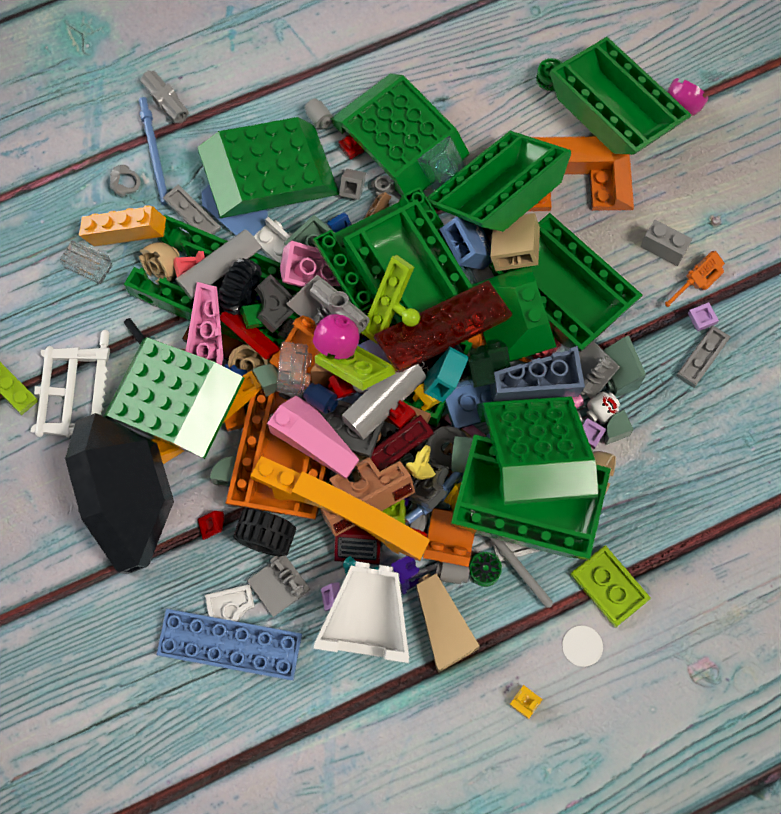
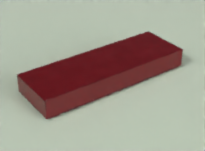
[370,415,435,471]

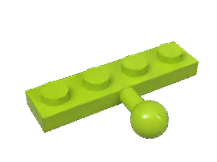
[361,255,420,344]
[0,362,38,416]

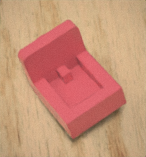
[173,251,205,278]

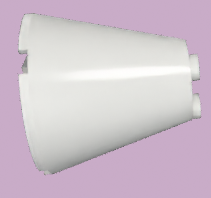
[314,562,409,663]

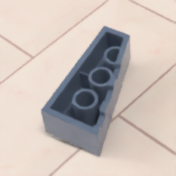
[489,346,585,402]

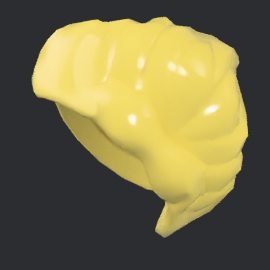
[406,445,436,480]

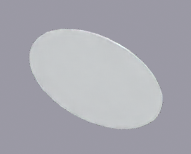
[562,626,603,667]

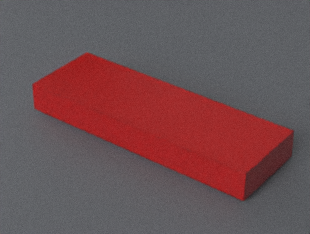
[220,312,280,360]

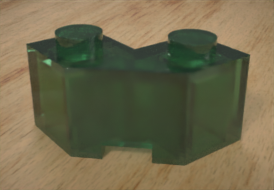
[466,339,511,388]

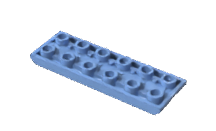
[157,609,302,681]

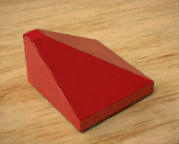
[198,511,224,540]

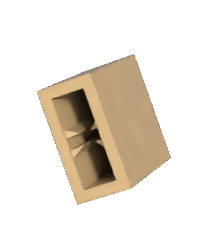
[490,213,540,271]

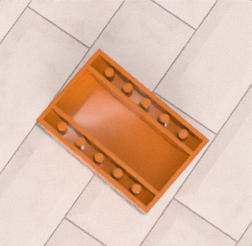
[226,377,335,520]

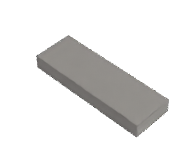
[163,184,221,235]
[676,326,730,388]

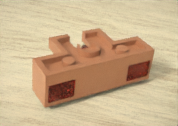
[320,457,415,536]

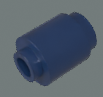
[303,383,339,414]

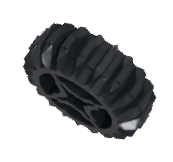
[218,258,262,315]

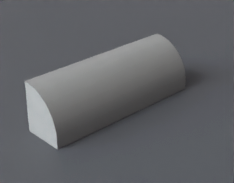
[175,229,262,300]
[342,353,426,440]

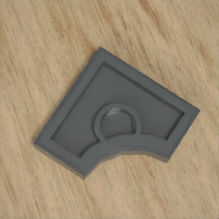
[254,274,295,333]
[406,462,449,510]

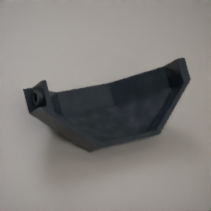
[65,413,174,574]

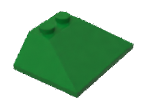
[471,266,557,367]

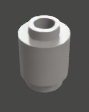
[305,98,333,129]
[435,562,470,584]

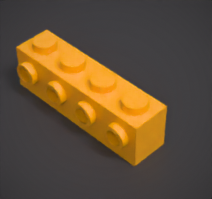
[79,205,166,246]

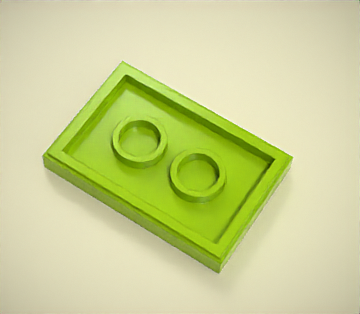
[315,346,396,391]
[570,545,651,628]

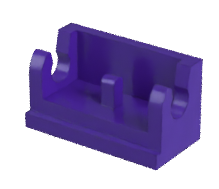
[390,556,420,595]

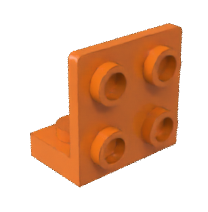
[423,508,475,567]

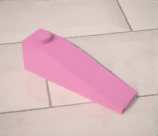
[280,241,340,288]
[186,282,223,365]
[267,396,359,479]

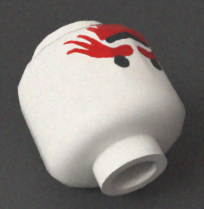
[586,392,621,424]

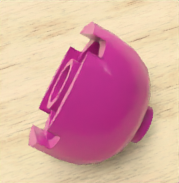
[667,78,709,116]
[313,314,359,359]

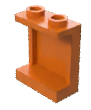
[269,315,321,388]

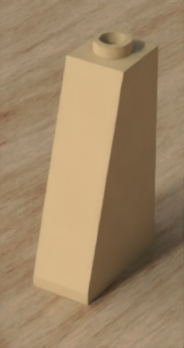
[416,573,480,673]

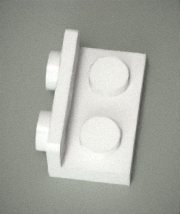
[254,217,293,263]

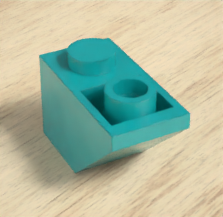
[424,347,468,403]

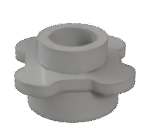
[371,175,395,196]

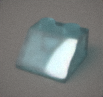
[417,136,465,191]

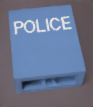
[440,217,492,270]

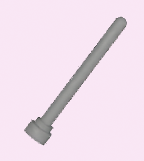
[488,537,553,608]

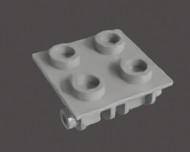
[286,274,330,325]
[579,341,620,399]
[247,555,311,617]

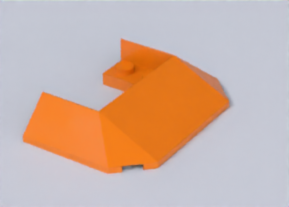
[529,136,634,211]

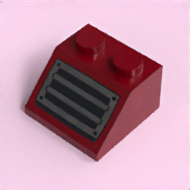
[334,525,382,565]

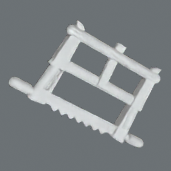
[30,330,110,438]

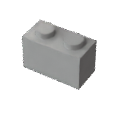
[640,219,692,266]

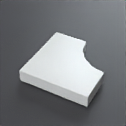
[205,584,255,622]

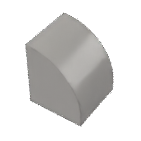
[339,169,367,200]

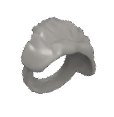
[110,165,141,197]

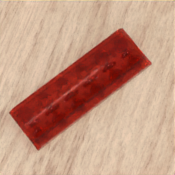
[373,281,512,372]

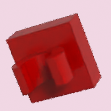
[339,135,365,160]
[328,375,357,399]
[387,400,416,429]

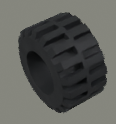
[233,509,296,556]

